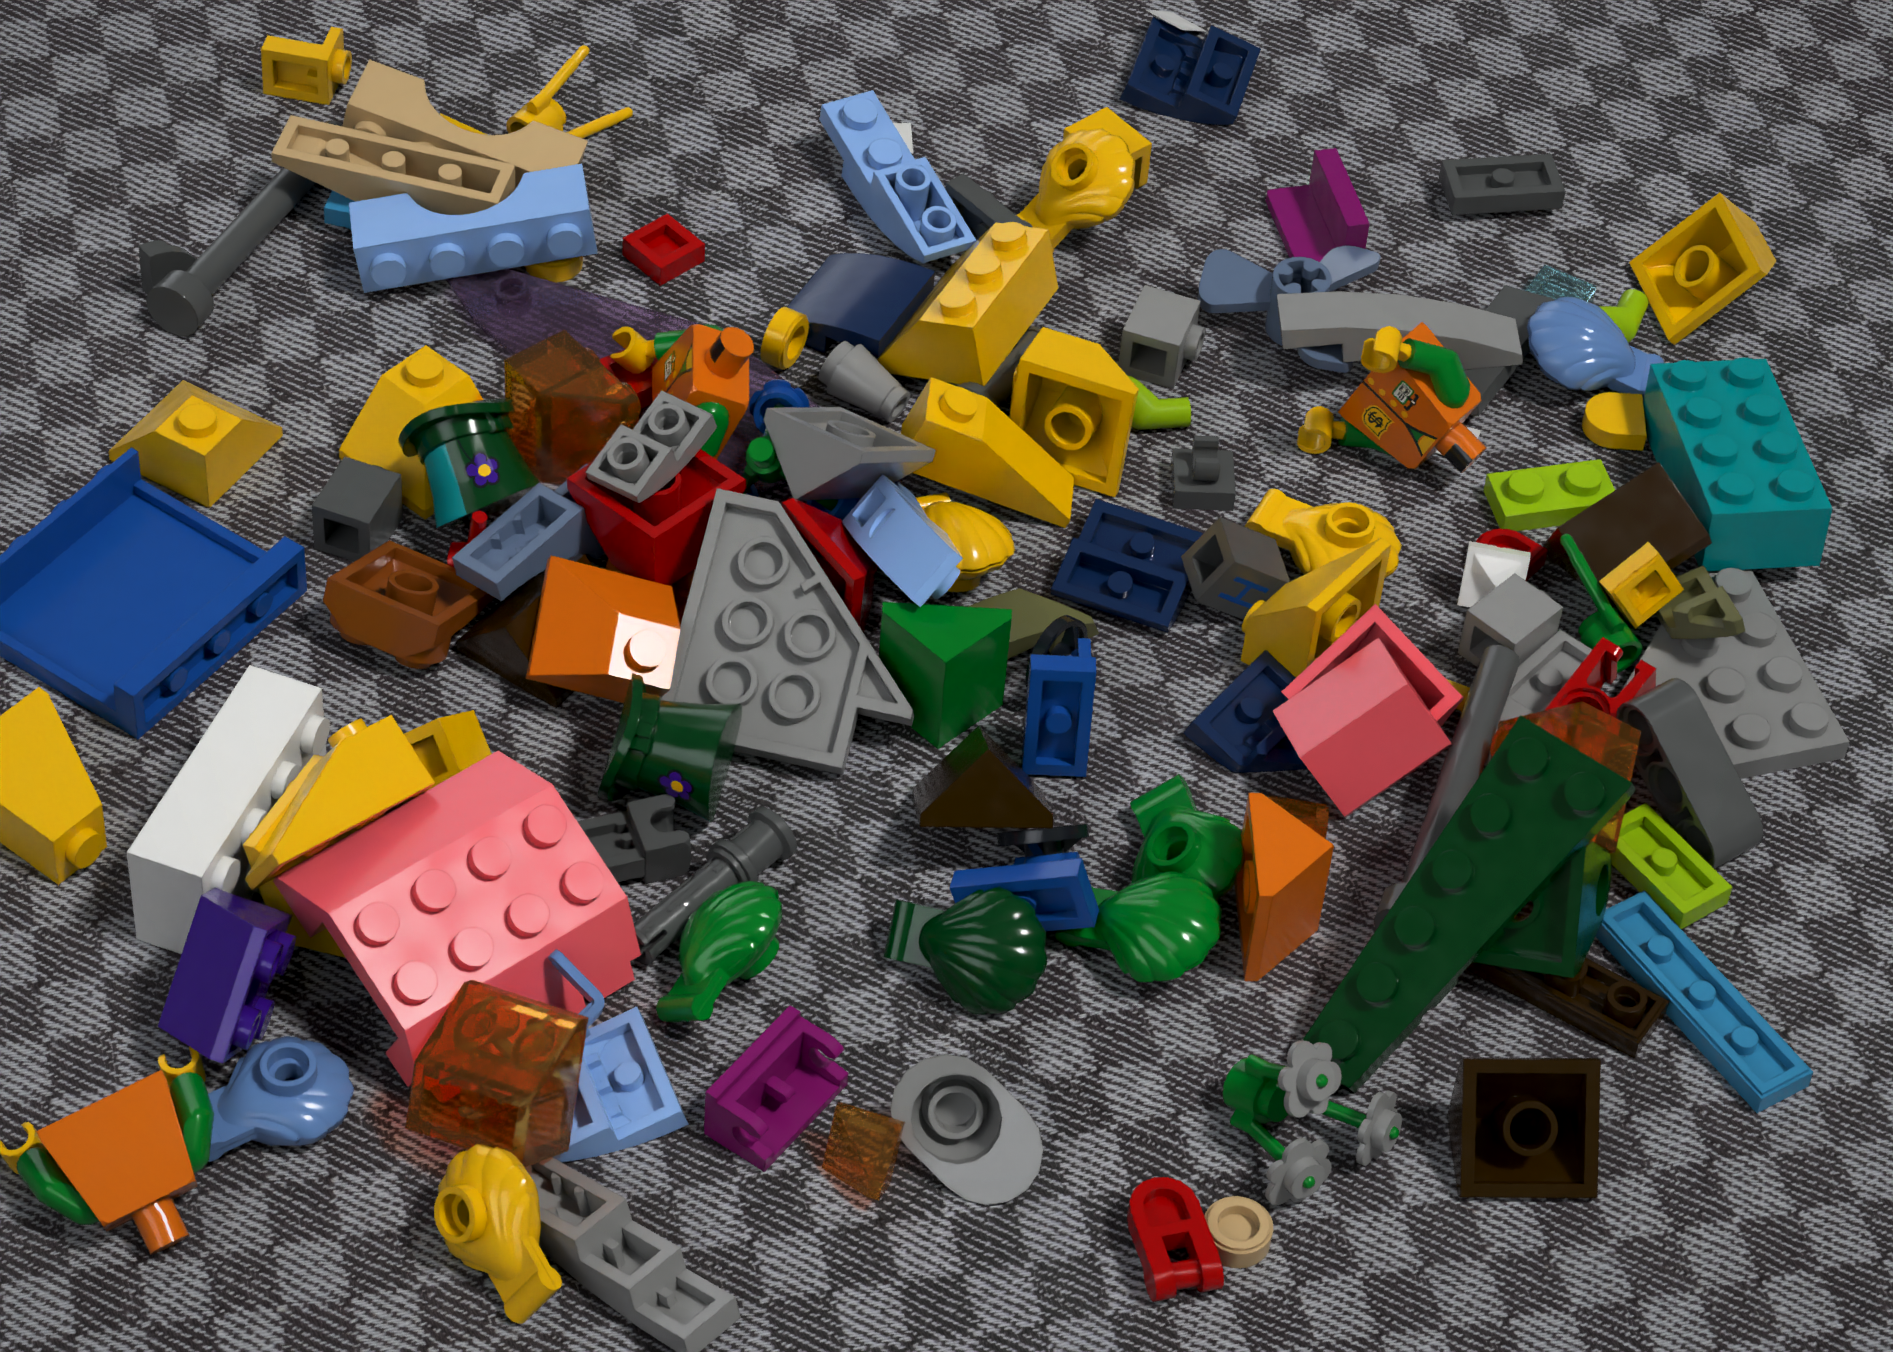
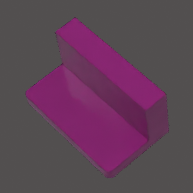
[1266,148,1370,262]

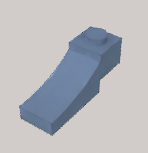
[452,463,605,601]

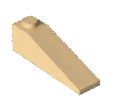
[271,115,515,215]

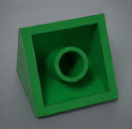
[879,602,1012,749]

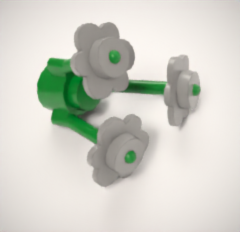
[1223,1040,1402,1205]

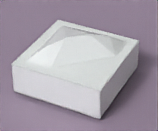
[1457,541,1531,608]

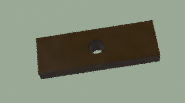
[1466,958,1669,1059]

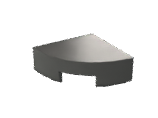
[138,240,196,295]

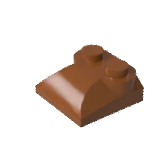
[323,540,495,669]

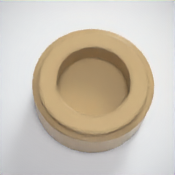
[1204,1196,1273,1268]

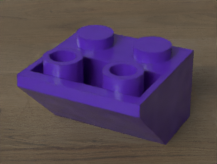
[158,888,296,1064]

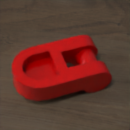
[1127,1177,1224,1302]

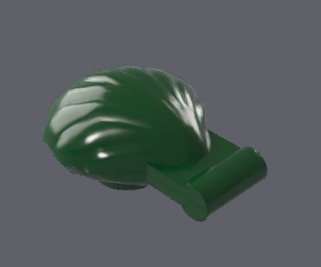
[883,887,1047,1015]

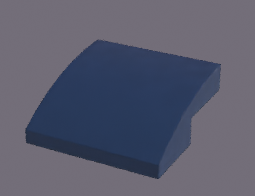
[1119,16,1261,125]
[787,253,935,358]
[1051,499,1204,633]

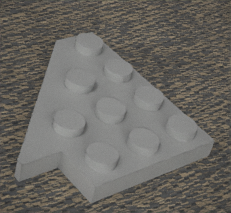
[661,488,914,775]
[1614,568,1850,779]

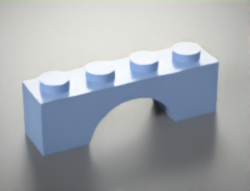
[349,163,598,293]

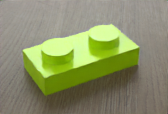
[1483,459,1615,531]
[1594,803,1732,929]

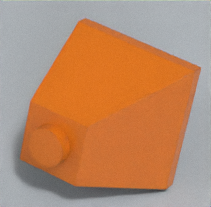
[526,555,680,703]

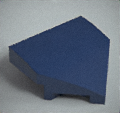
[1183,650,1308,773]

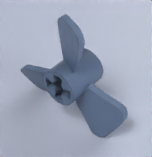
[1197,245,1381,373]

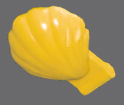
[1017,129,1136,252]
[1244,489,1402,578]
[915,492,1015,592]
[434,1144,562,1324]

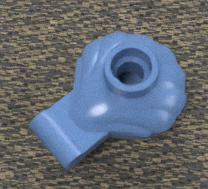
[1527,297,1664,402]
[208,1036,354,1162]

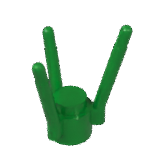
[1558,534,1643,673]

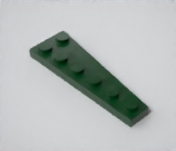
[1303,715,1636,1093]

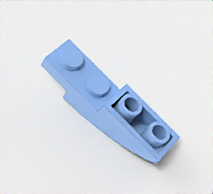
[819,90,976,263]
[842,474,963,607]

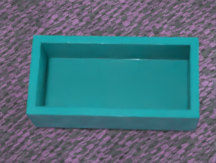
[1643,357,1833,571]

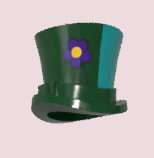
[398,398,540,529]
[598,673,742,822]

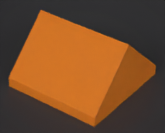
[1234,793,1334,981]

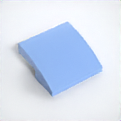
[509,1007,689,1162]

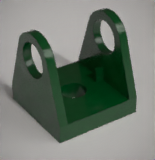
[1473,841,1611,978]

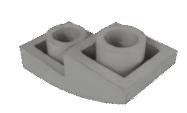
[585,390,717,503]

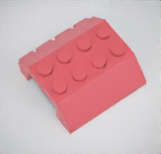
[273,751,641,1101]

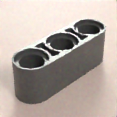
[1616,678,1764,869]

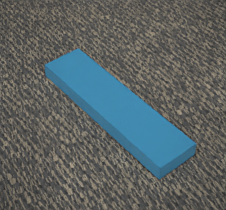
[1595,890,1813,1113]

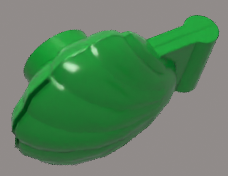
[1130,774,1245,903]
[1055,871,1222,982]
[656,881,782,1023]

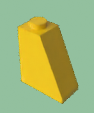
[0,687,107,885]

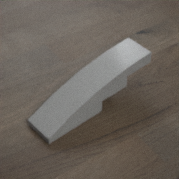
[1277,291,1523,370]
[518,1146,741,1352]

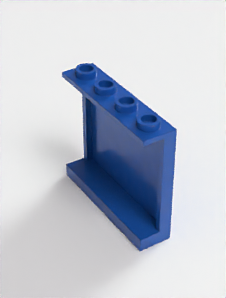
[0,447,307,740]

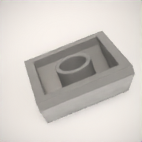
[763,407,936,500]

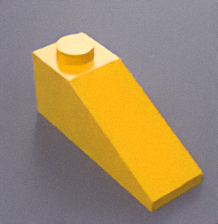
[901,377,1074,528]
[245,715,435,890]

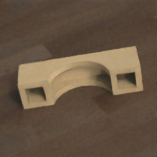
[342,59,588,189]

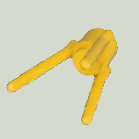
[507,45,633,139]

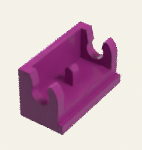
[704,1005,848,1172]

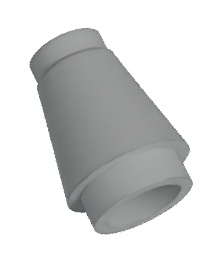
[818,341,910,422]

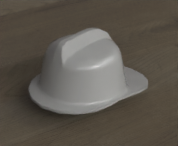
[890,1054,1044,1205]

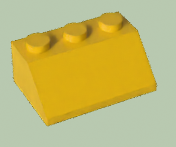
[877,222,1058,386]

